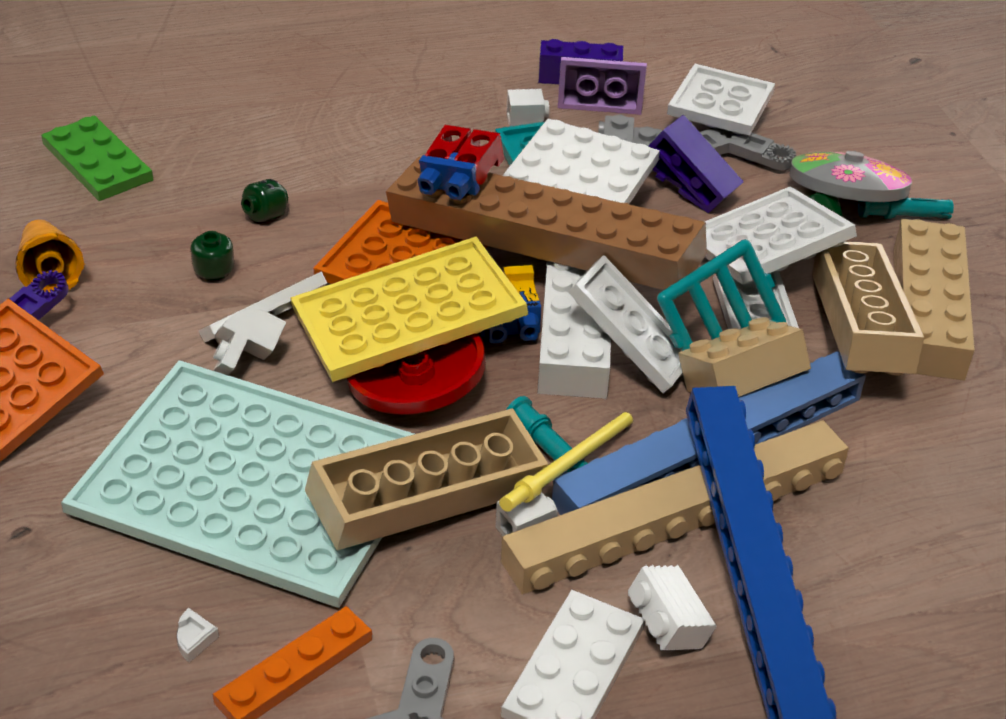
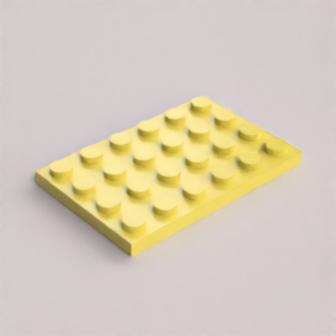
[290,237,528,382]

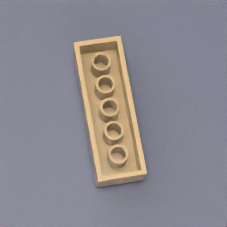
[894,219,975,381]
[812,241,924,376]
[305,408,548,551]

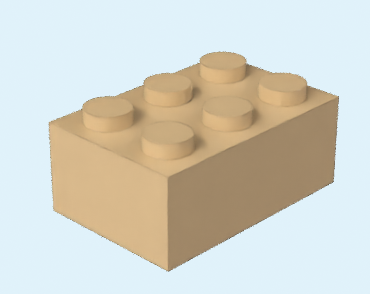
[678,317,811,397]

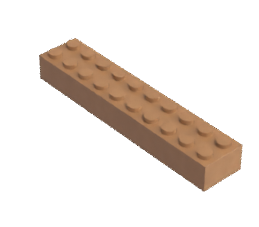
[386,157,707,290]

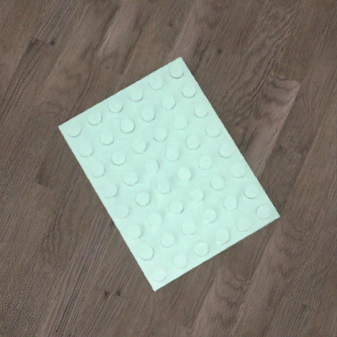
[61,360,414,608]

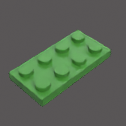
[41,115,153,201]

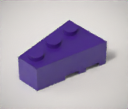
[648,114,744,213]

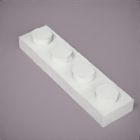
[199,271,327,344]

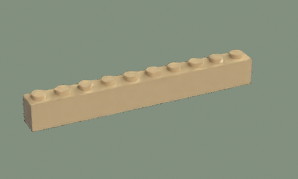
[501,420,849,595]

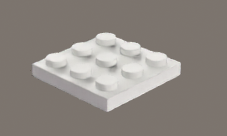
[667,64,775,136]

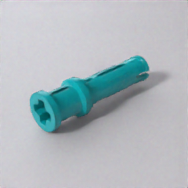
[858,198,954,219]
[506,396,589,472]

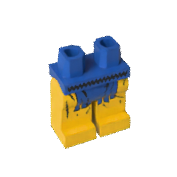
[480,265,541,343]

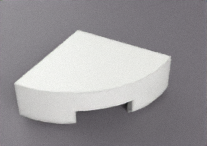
[177,608,219,663]

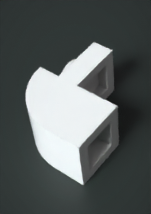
[213,309,286,375]

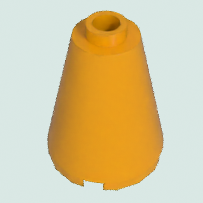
[15,219,85,292]

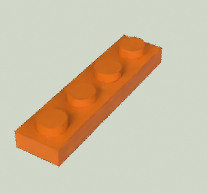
[213,606,372,719]

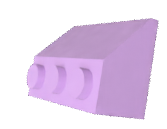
[558,57,647,115]

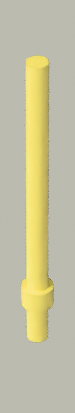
[499,412,633,512]

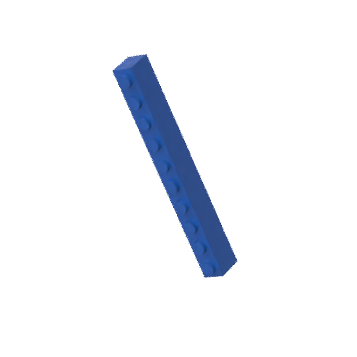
[686,386,836,719]

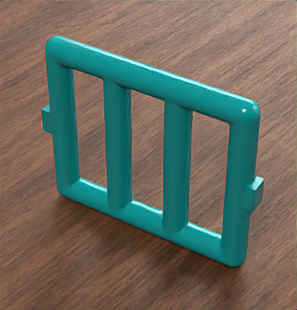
[657,239,786,351]

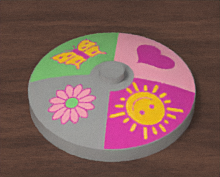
[789,151,912,202]

